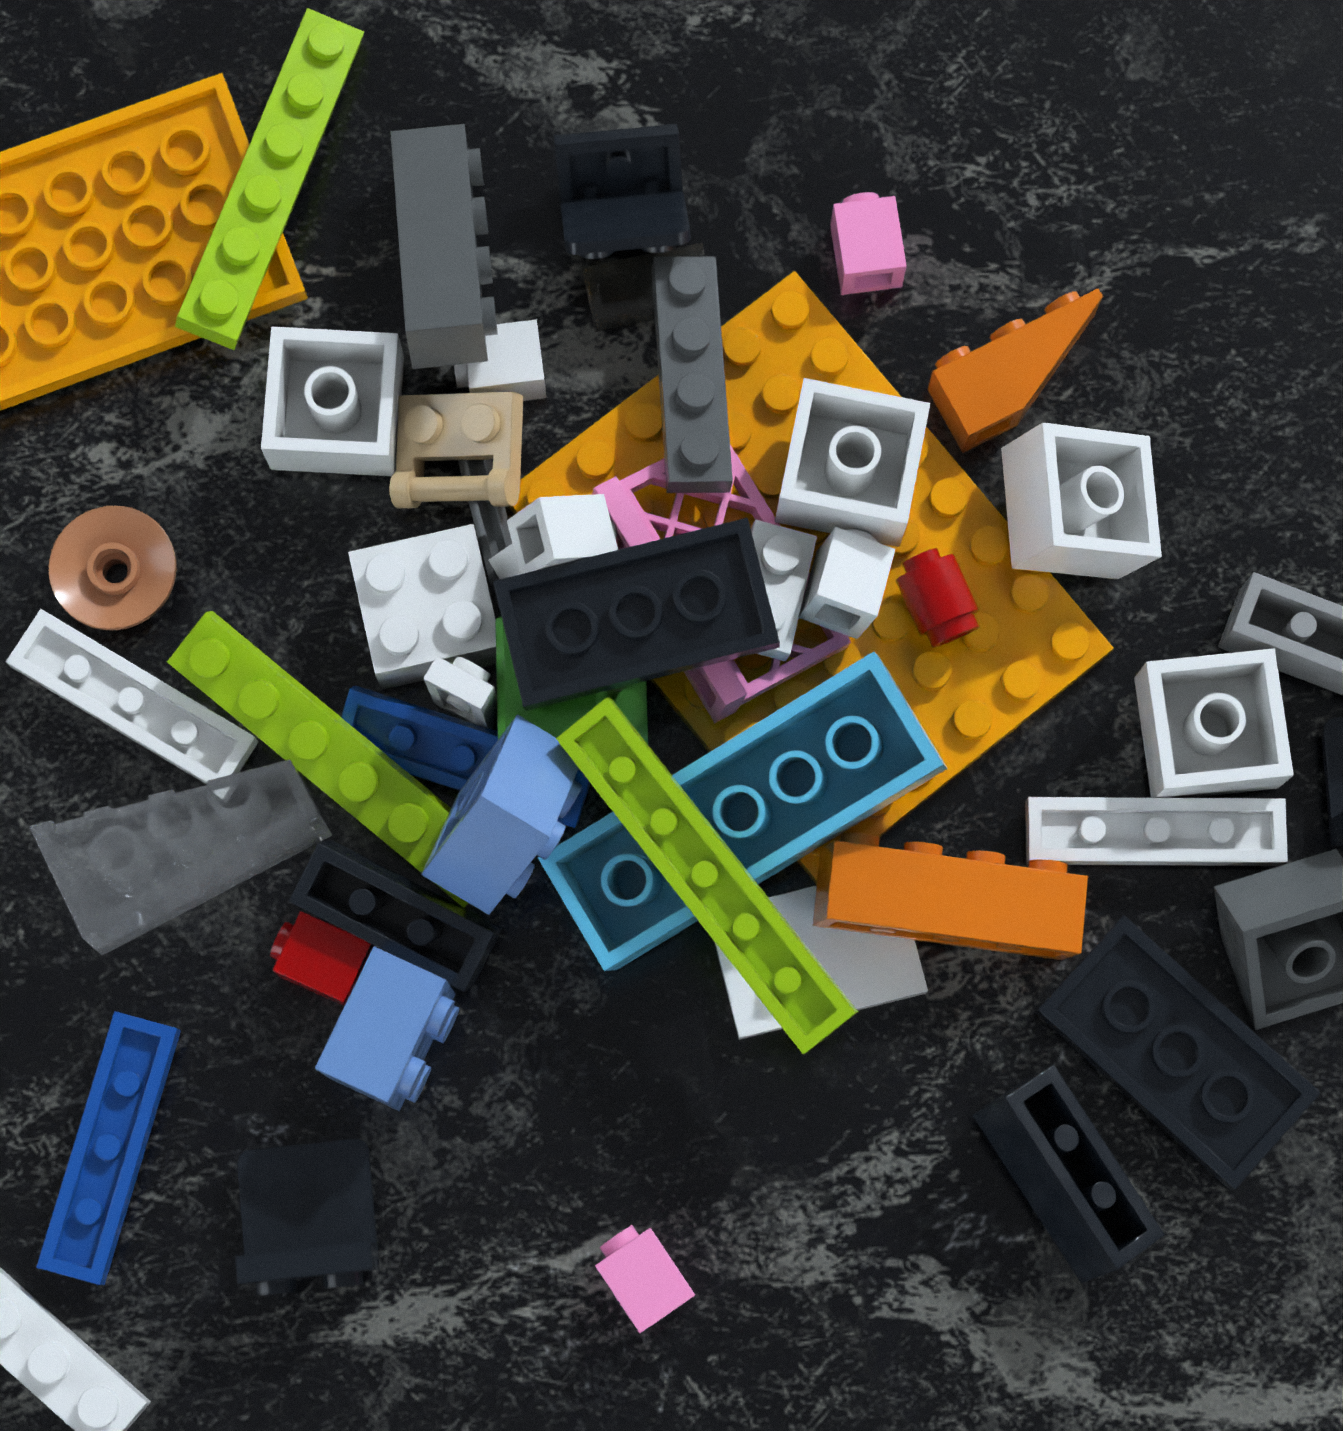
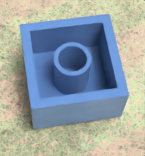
[421,714,582,915]
[315,947,459,1111]

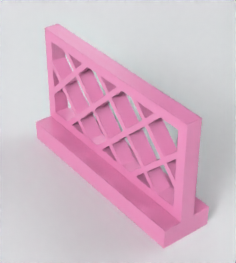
[592,445,851,723]

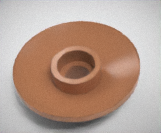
[49,506,177,630]

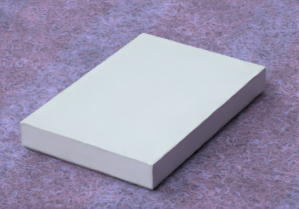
[714,886,928,1040]

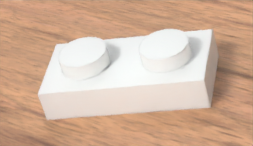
[751,519,817,662]
[423,656,497,729]

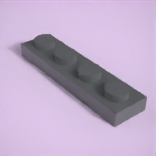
[651,257,733,493]

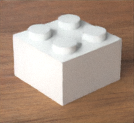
[261,327,404,476]
[775,378,930,547]
[1001,423,1162,579]
[348,524,496,690]
[1134,648,1294,798]

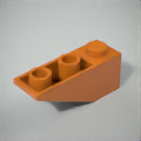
[927,288,1103,453]

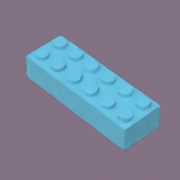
[538,651,948,971]

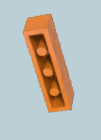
[812,833,1088,960]

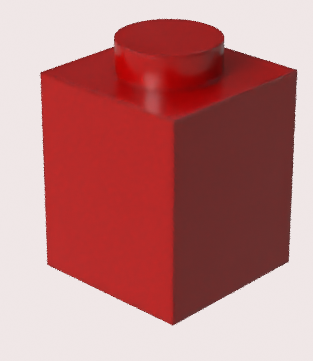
[270,911,375,1006]

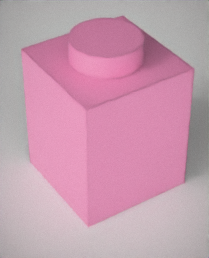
[830,192,907,295]
[595,1225,695,1333]

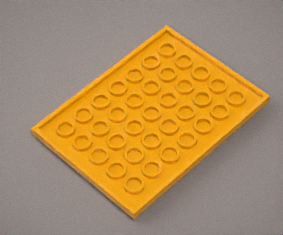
[509,271,1114,885]

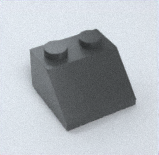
[1214,849,1343,1030]

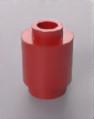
[895,548,979,648]

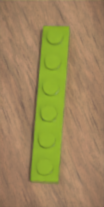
[175,8,364,350]
[167,611,469,908]
[556,697,858,1054]

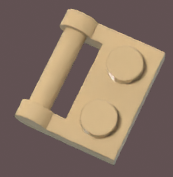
[389,392,523,509]

